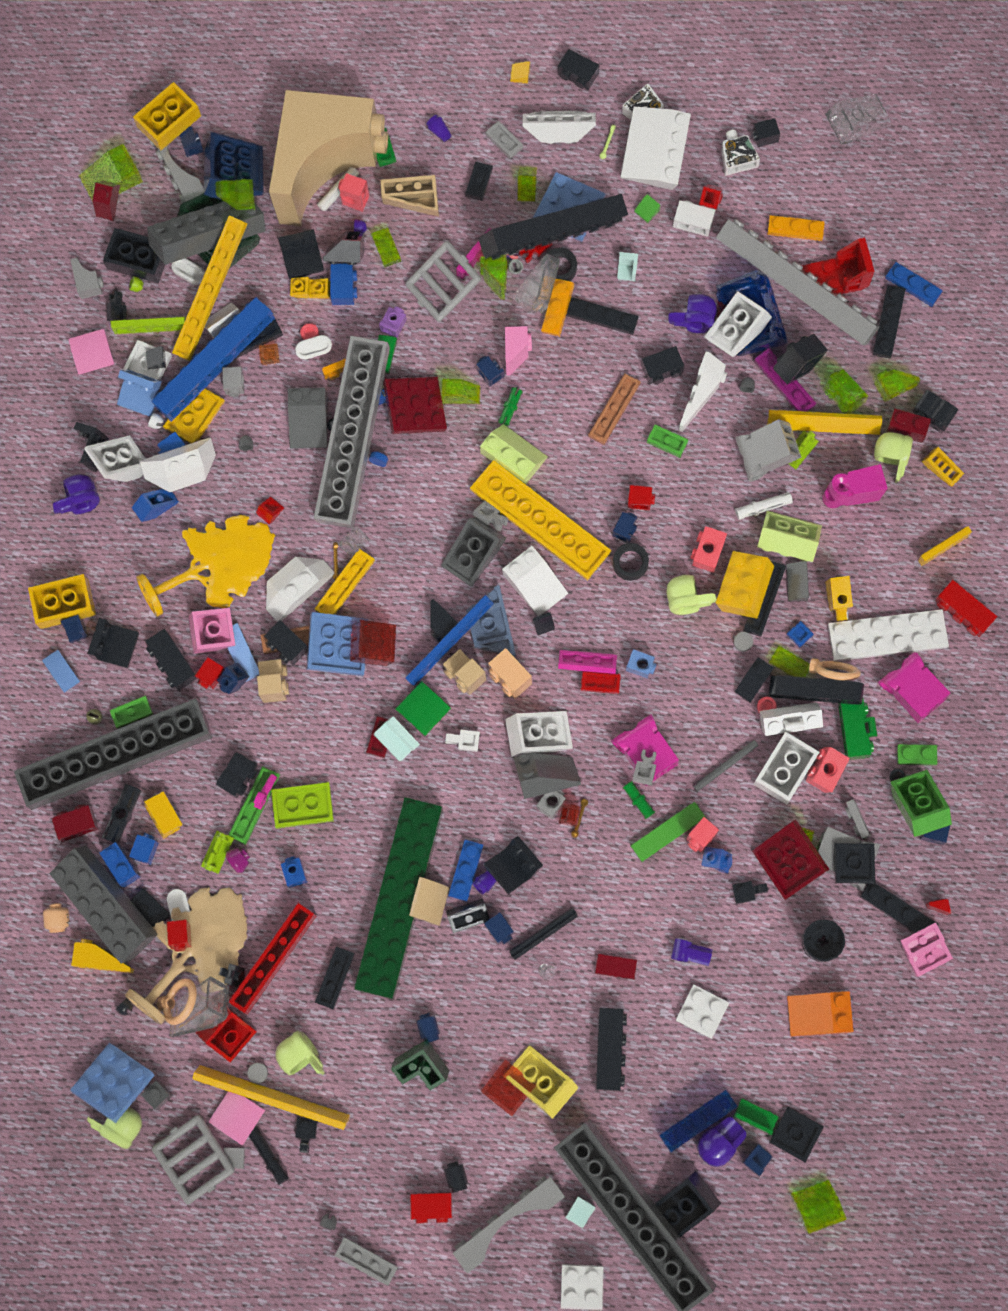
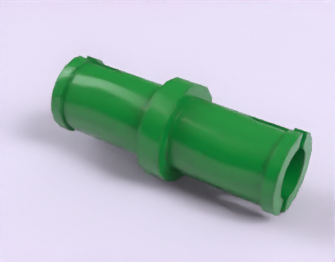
[498,387,523,426]
[622,781,655,820]

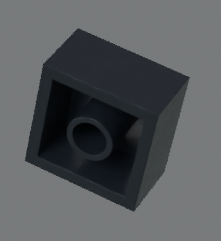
[773,334,828,385]

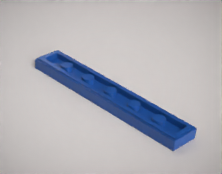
[405,595,494,686]

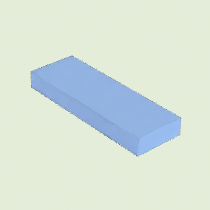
[228,623,259,682]

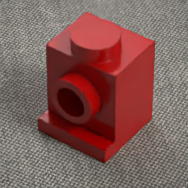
[699,184,723,209]

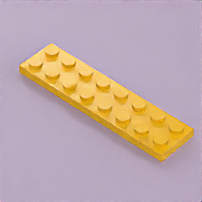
[470,460,611,581]

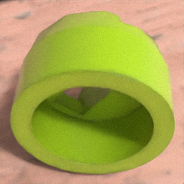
[129,276,144,292]

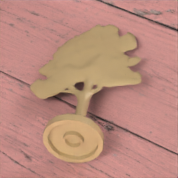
[125,887,247,1025]

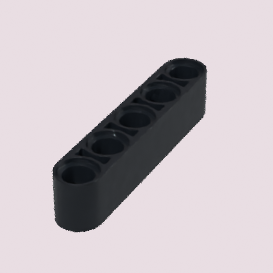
[768,675,864,705]

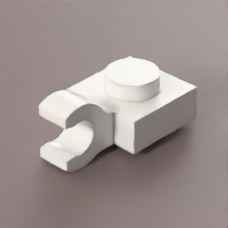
[445,730,480,752]

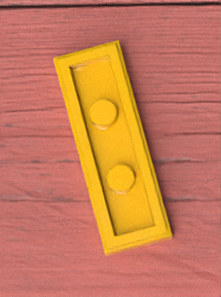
[918,526,972,566]

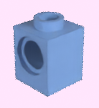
[626,649,657,679]

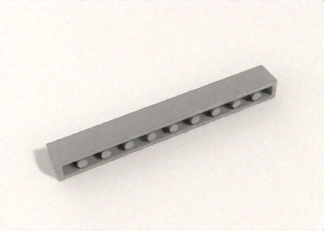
[716,219,880,345]

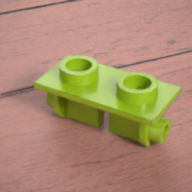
[788,431,819,470]
[201,831,234,874]

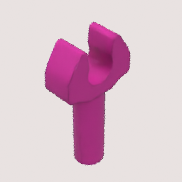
[253,774,277,810]

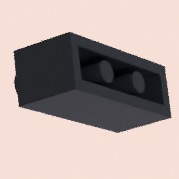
[145,628,197,691]

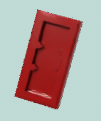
[581,671,621,694]

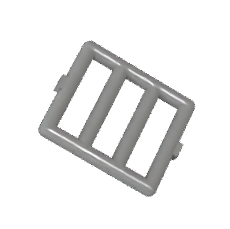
[405,241,481,322]
[152,1115,235,1204]

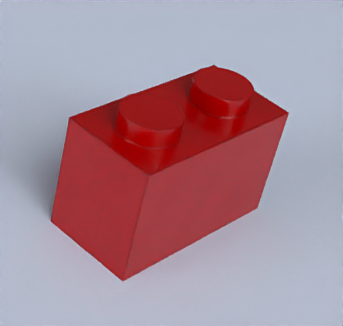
[410,1193,453,1223]

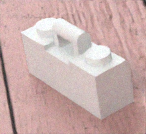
[760,702,823,736]

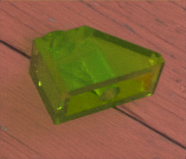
[874,369,921,402]
[442,379,480,404]

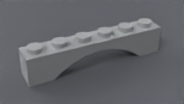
[149,140,209,210]
[453,1176,565,1274]

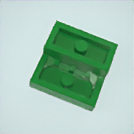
[395,681,451,736]

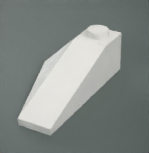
[679,351,727,432]

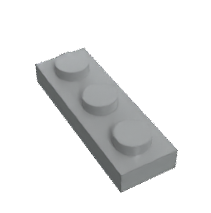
[335,1237,398,1286]

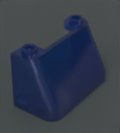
[716,270,788,357]

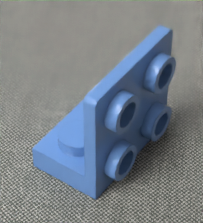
[117,369,162,416]

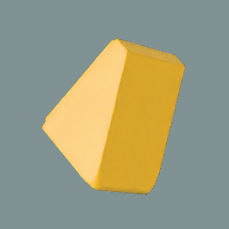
[510,61,530,84]

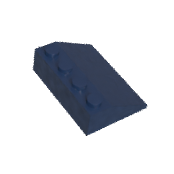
[204,132,264,199]

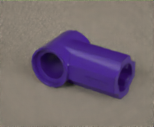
[671,939,713,966]

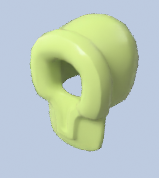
[874,432,913,483]
[667,575,717,615]
[275,1031,325,1075]
[87,1107,142,1149]

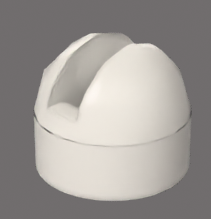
[148,413,164,429]

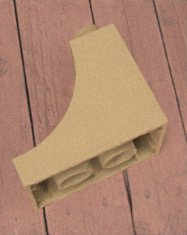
[269,90,388,226]

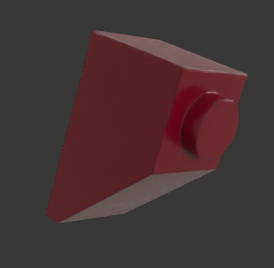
[92,181,120,221]

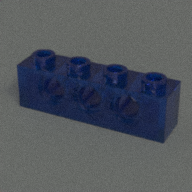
[658,1090,738,1153]

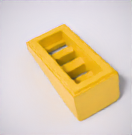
[921,447,964,487]

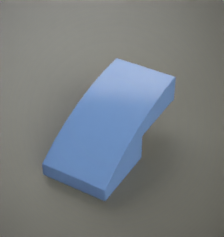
[42,650,80,693]

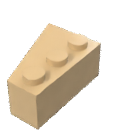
[380,175,439,216]

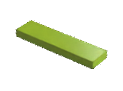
[111,317,186,334]

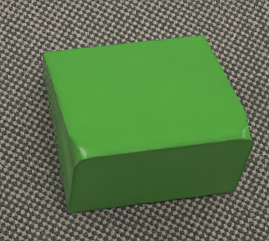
[634,194,660,223]

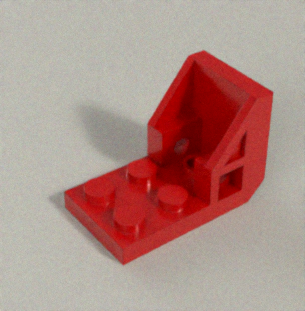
[802,237,875,295]

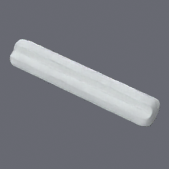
[318,167,359,211]

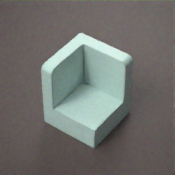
[617,252,638,281]
[565,1196,596,1228]

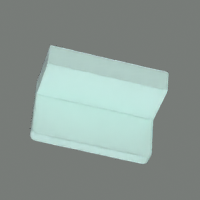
[374,716,420,761]

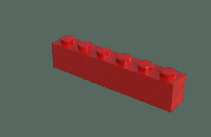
[229,903,317,1015]

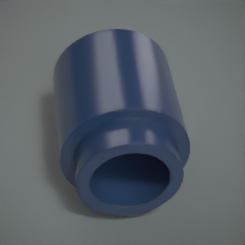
[416,1013,440,1043]

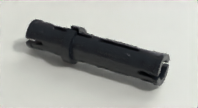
[249,1126,289,1185]

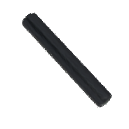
[509,908,578,960]

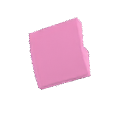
[69,329,115,375]
[900,923,953,977]
[209,1091,265,1145]

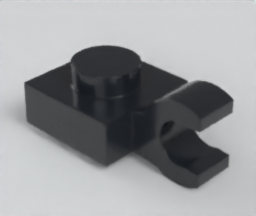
[107,291,127,322]
[732,881,768,905]
[219,964,245,987]
[295,1117,318,1153]

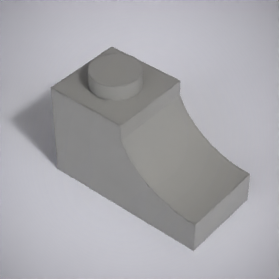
[70,258,104,299]

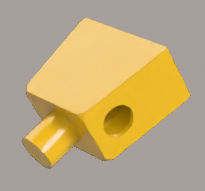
[825,576,853,621]

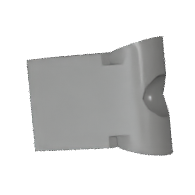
[735,419,801,482]
[816,827,880,891]

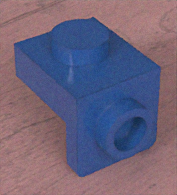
[701,847,732,873]

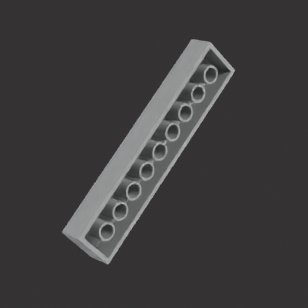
[314,336,390,529]

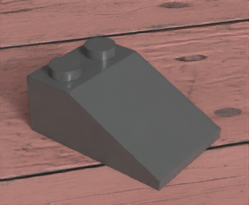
[288,388,328,449]
[441,517,507,587]
[513,752,581,799]

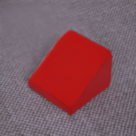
[256,496,284,525]
[926,898,951,915]

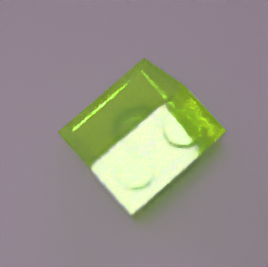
[480,255,508,300]

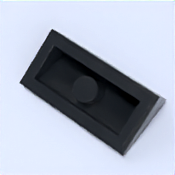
[446,899,490,933]

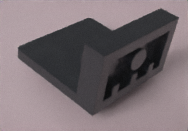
[278,229,324,279]
[74,422,109,473]
[87,618,139,668]
[484,836,543,894]

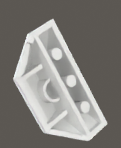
[523,111,596,144]
[139,437,216,492]
[266,557,335,622]

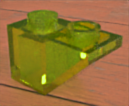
[216,179,255,210]

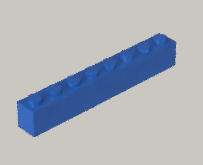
[151,297,275,422]

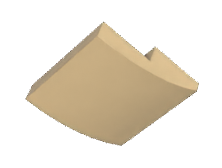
[409,877,449,926]

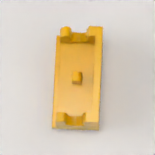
[144,791,182,839]

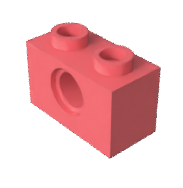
[338,173,370,212]
[690,526,727,573]
[806,747,850,793]
[686,817,719,852]

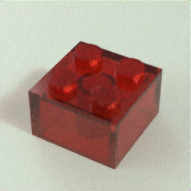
[350,620,396,666]

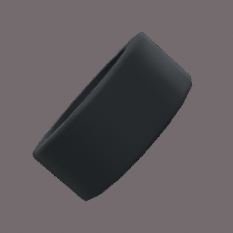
[542,247,577,284]
[613,543,649,581]

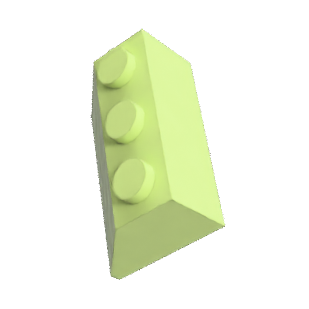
[480,424,548,484]
[757,511,822,562]

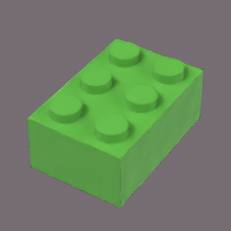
[890,770,952,837]

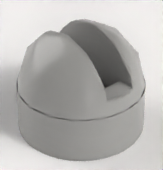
[508,259,523,274]

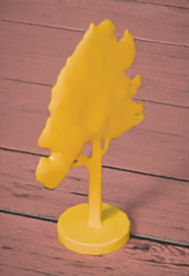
[136,515,276,617]

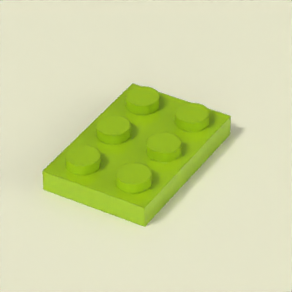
[271,782,334,829]

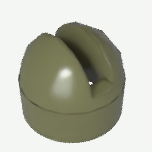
[86,709,103,725]

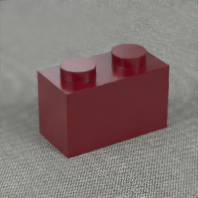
[886,408,931,443]
[51,804,99,843]

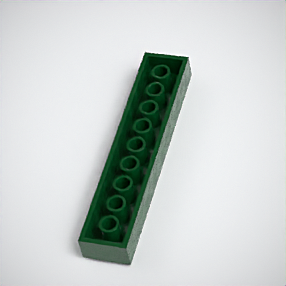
[354,797,443,1000]

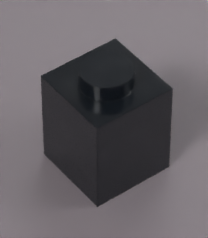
[751,118,780,147]

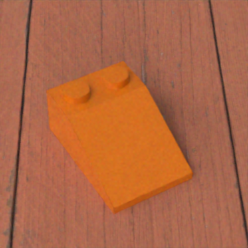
[787,991,854,1037]

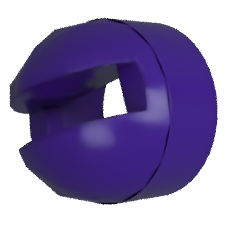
[354,219,367,233]

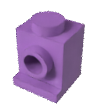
[379,307,407,338]

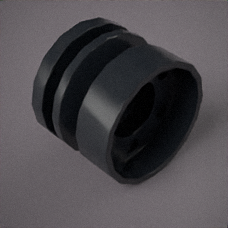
[801,919,845,962]

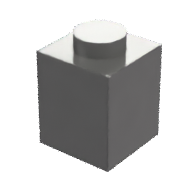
[141,1081,173,1110]

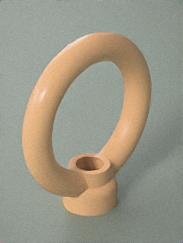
[809,658,861,681]
[157,979,197,1025]

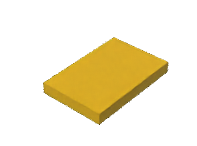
[163,389,225,444]

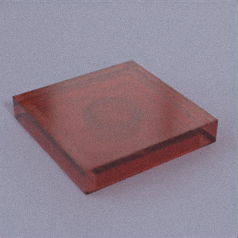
[480,1060,536,1117]

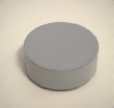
[734,632,753,652]
[247,1063,268,1084]

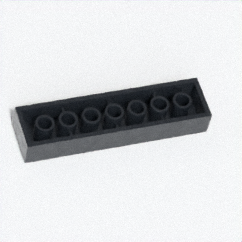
[478,194,628,260]

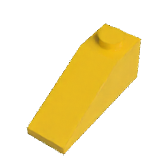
[71,939,134,973]

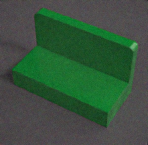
[733,1098,779,1135]

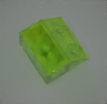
[825,369,868,414]
[791,1179,847,1234]

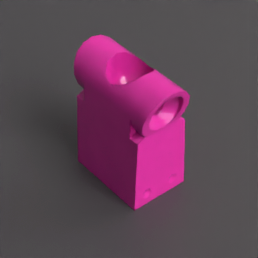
[822,464,888,508]
[878,652,950,723]
[611,714,679,786]

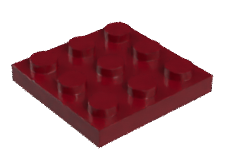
[383,377,447,434]
[752,820,830,900]

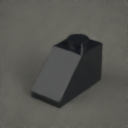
[430,599,458,643]
[735,657,774,703]

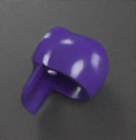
[668,294,717,333]
[53,474,100,515]
[697,1117,746,1167]

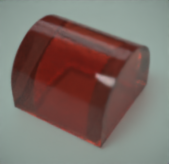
[559,804,581,827]

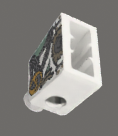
[622,84,664,120]
[721,130,760,176]

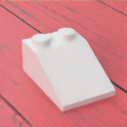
[705,291,772,357]
[84,435,146,482]
[502,546,568,616]
[505,711,573,757]

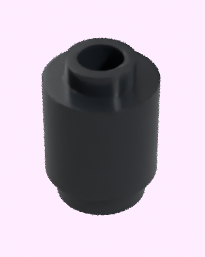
[444,1161,468,1193]

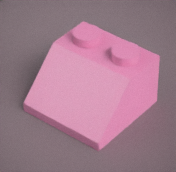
[505,326,532,375]
[188,608,235,654]

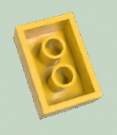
[133,82,201,151]
[716,551,774,619]
[28,574,96,629]

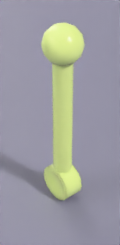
[599,124,616,159]

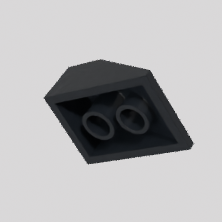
[654,1171,721,1237]

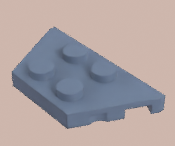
[466,585,516,657]

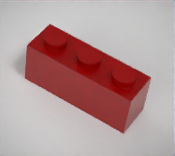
[935,580,998,638]

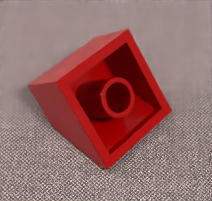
[196,1002,257,1063]

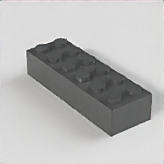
[147,197,265,265]
[49,845,158,964]

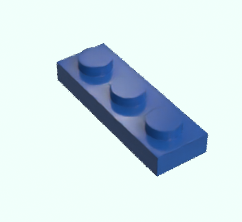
[885,262,943,307]
[448,840,484,902]

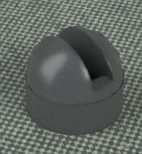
[740,377,755,393]
[238,435,254,451]
[319,1213,337,1230]

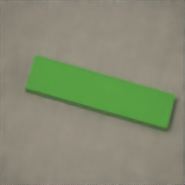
[228,766,280,845]
[630,802,706,862]

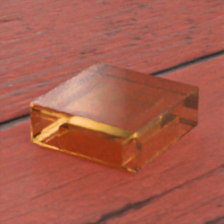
[259,344,280,365]

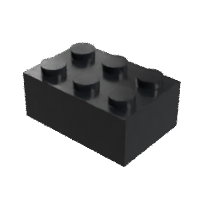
[103,228,165,283]

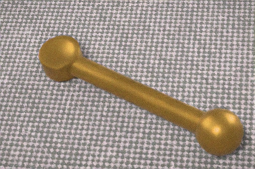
[333,542,339,580]
[571,799,588,838]

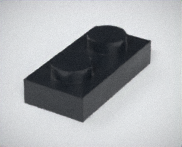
[465,161,493,201]

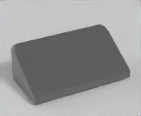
[786,561,809,601]

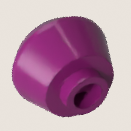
[225,848,250,873]

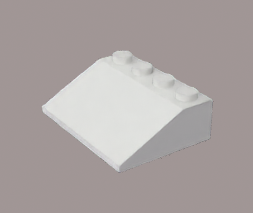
[620,107,691,190]

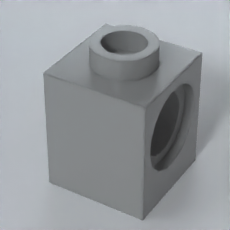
[223,367,244,397]
[536,790,566,820]

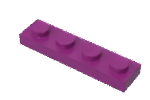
[754,348,816,412]

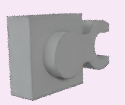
[473,501,508,531]
[633,750,656,786]

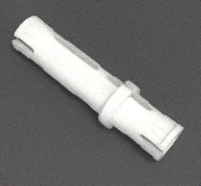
[735,492,793,520]

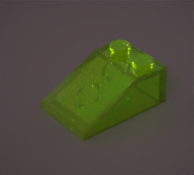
[79,144,143,202]

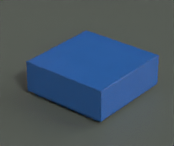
[786,621,814,648]

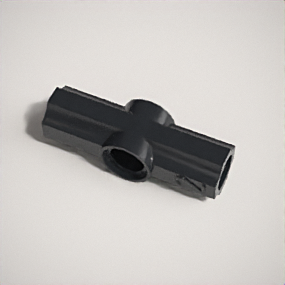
[102,784,142,844]

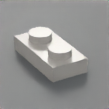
[485,121,523,159]
[845,799,871,839]

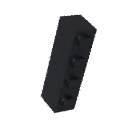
[596,1008,627,1091]

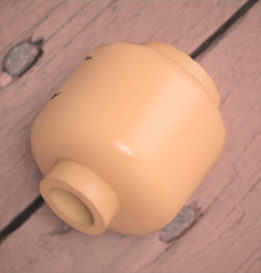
[43,903,70,933]

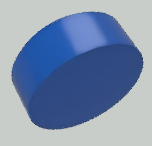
[369,451,388,467]

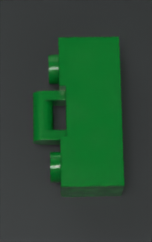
[838,698,878,760]

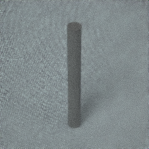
[693,740,759,792]

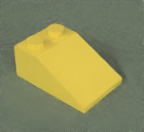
[504,1045,578,1119]

